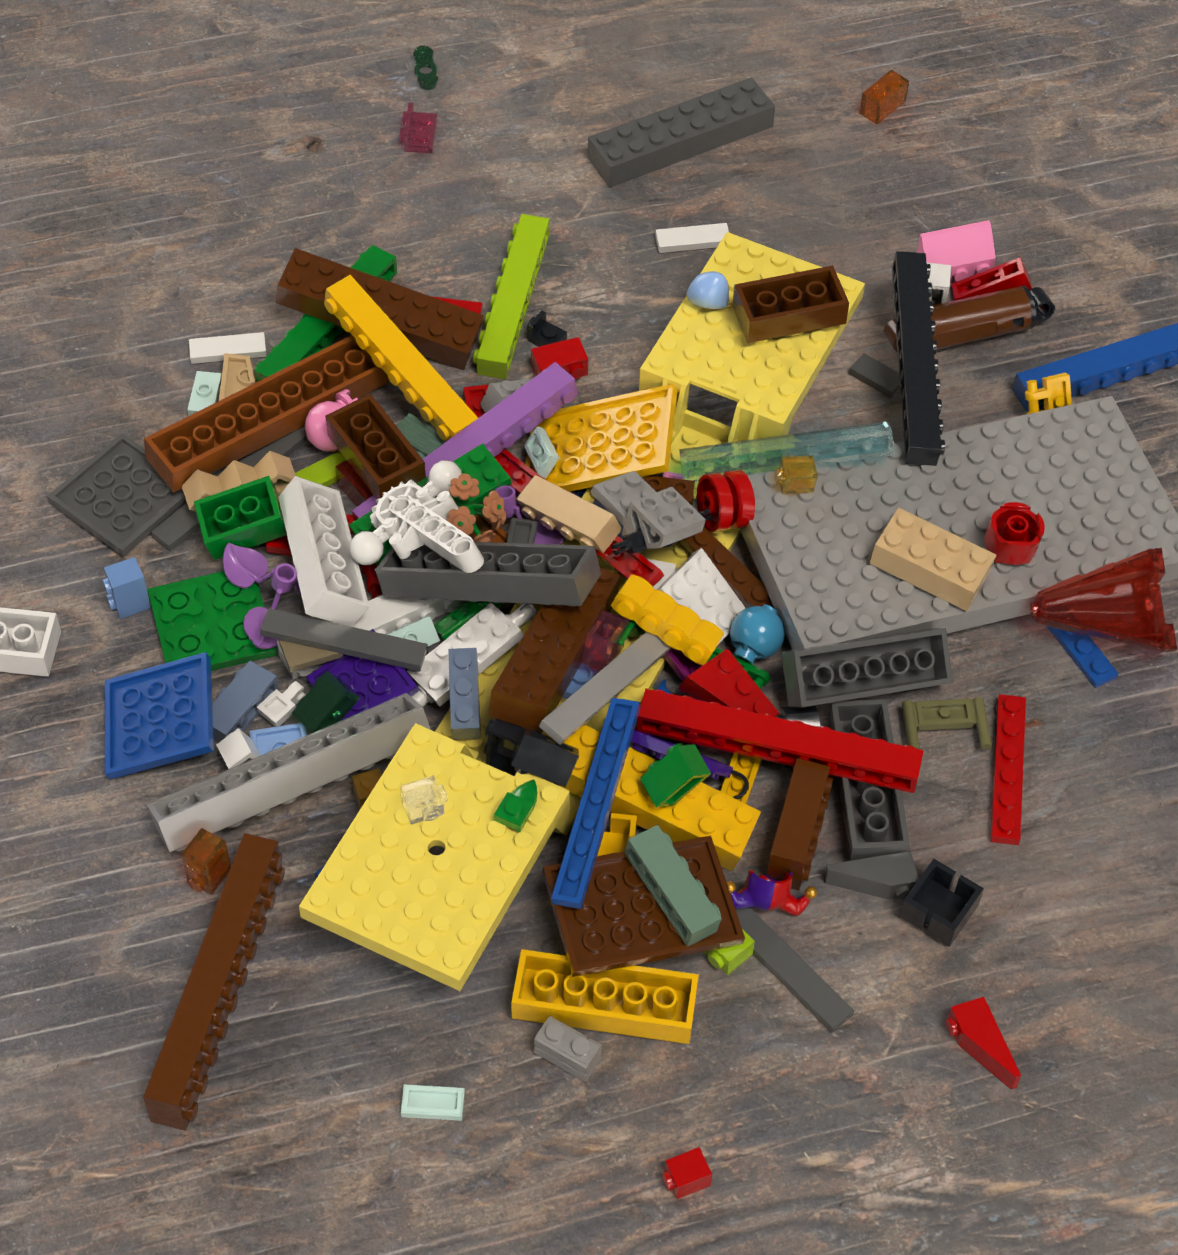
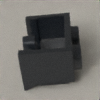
[483,719,524,776]

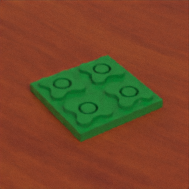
[147,571,277,671]

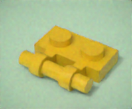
[1025,373,1072,414]

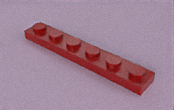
[990,694,1026,846]

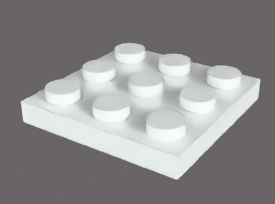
[656,548,745,643]

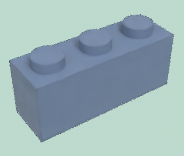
[448,648,481,740]
[212,661,279,743]

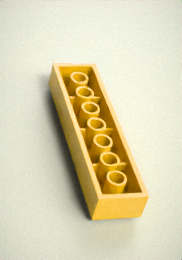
[543,724,761,872]

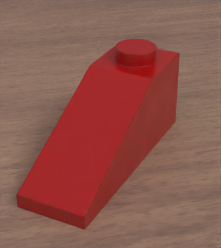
[951,257,1033,300]
[946,996,1021,1089]

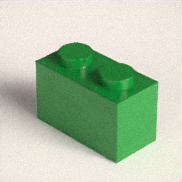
[640,744,711,807]

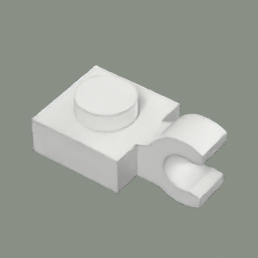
[257,681,306,727]

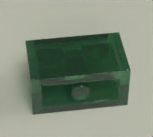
[292,671,361,733]

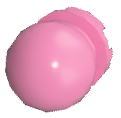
[305,389,358,452]

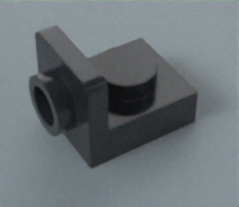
[527,310,567,347]

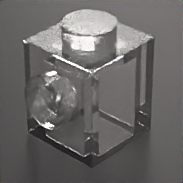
[400,775,448,825]

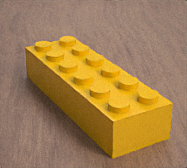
[511,949,699,1044]

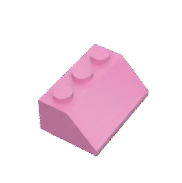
[917,220,996,283]

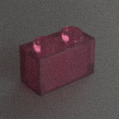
[581,611,630,670]

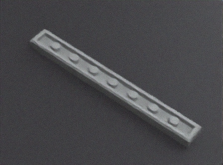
[539,632,672,745]

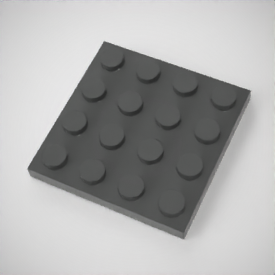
[47,433,187,557]

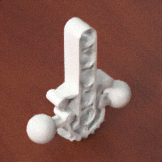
[349,461,484,573]

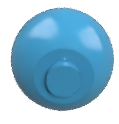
[730,604,785,665]

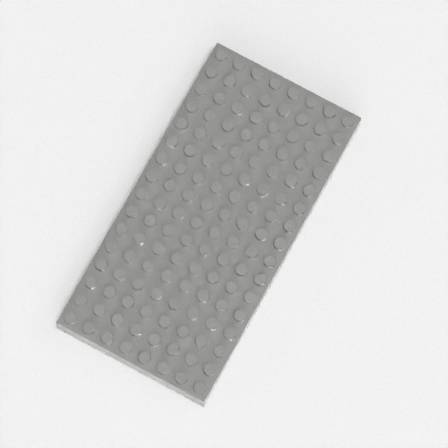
[740,396,1178,650]

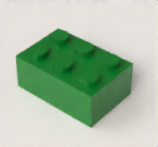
[194,476,287,560]

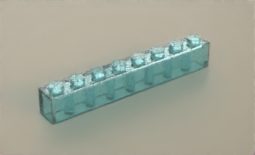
[679,422,895,481]

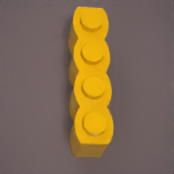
[611,574,724,665]

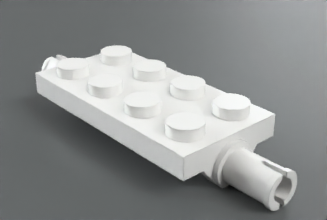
[407,602,537,707]

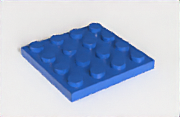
[105,652,214,779]

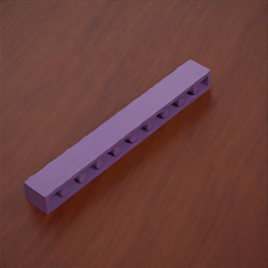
[352,362,578,520]

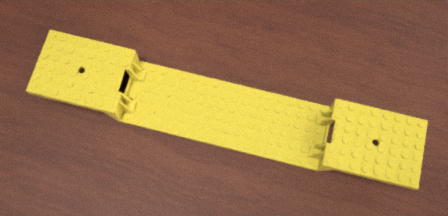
[299,232,865,991]

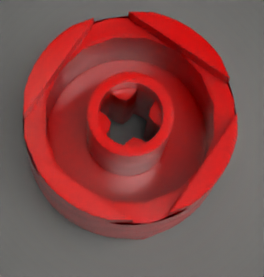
[984,502,1045,565]

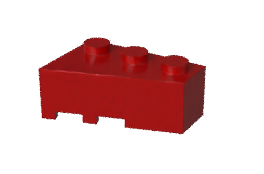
[677,648,779,716]

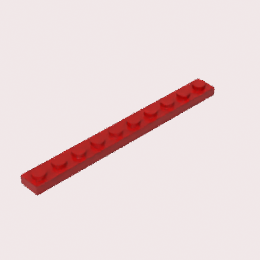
[494,449,664,587]

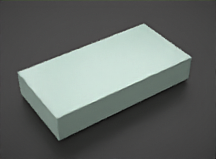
[401,1084,465,1121]

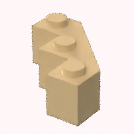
[182,451,296,512]

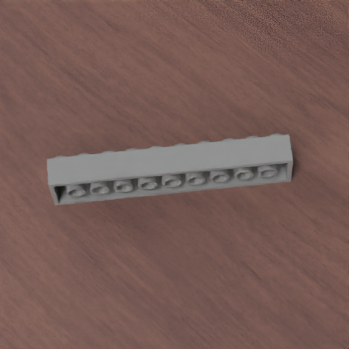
[147,693,431,852]

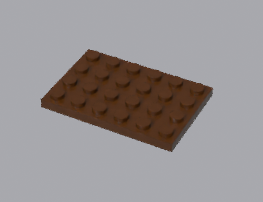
[542,836,745,977]

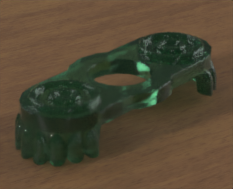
[413,45,438,90]

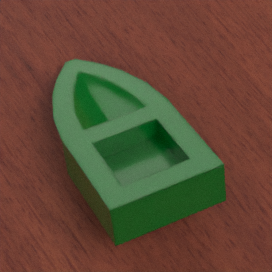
[494,779,538,832]

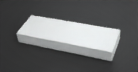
[655,223,729,253]
[189,332,267,364]

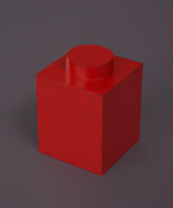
[662,1147,712,1199]

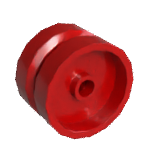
[696,470,755,532]

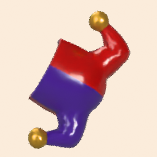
[727,870,817,916]

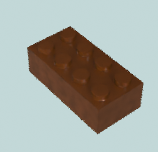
[732,265,849,343]
[325,393,426,499]
[767,758,833,891]

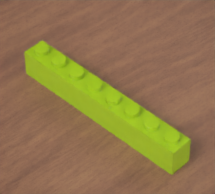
[473,214,550,380]

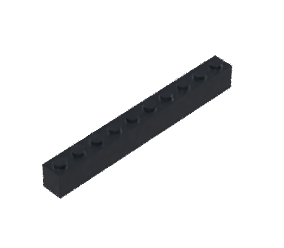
[892,251,945,466]

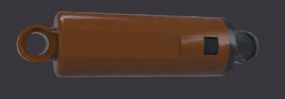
[884,285,1055,352]

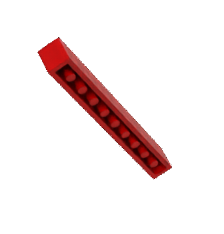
[637,688,924,793]

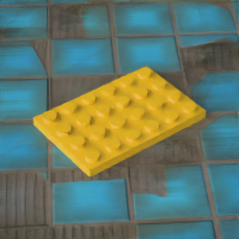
[526,384,677,492]

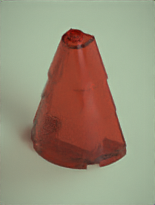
[1030,548,1177,653]

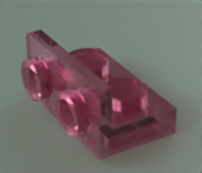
[400,102,437,154]

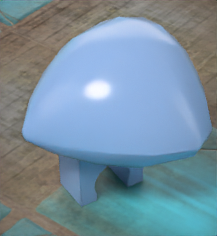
[686,271,729,309]

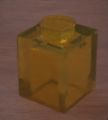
[775,455,818,494]

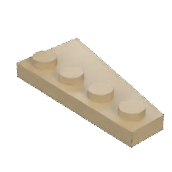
[219,353,255,401]

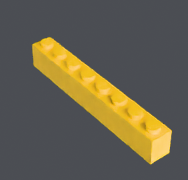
[324,275,478,441]

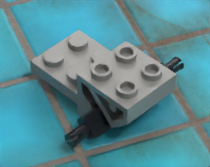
[591,471,712,556]

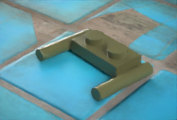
[902,697,992,750]

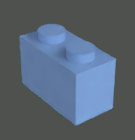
[102,557,151,619]

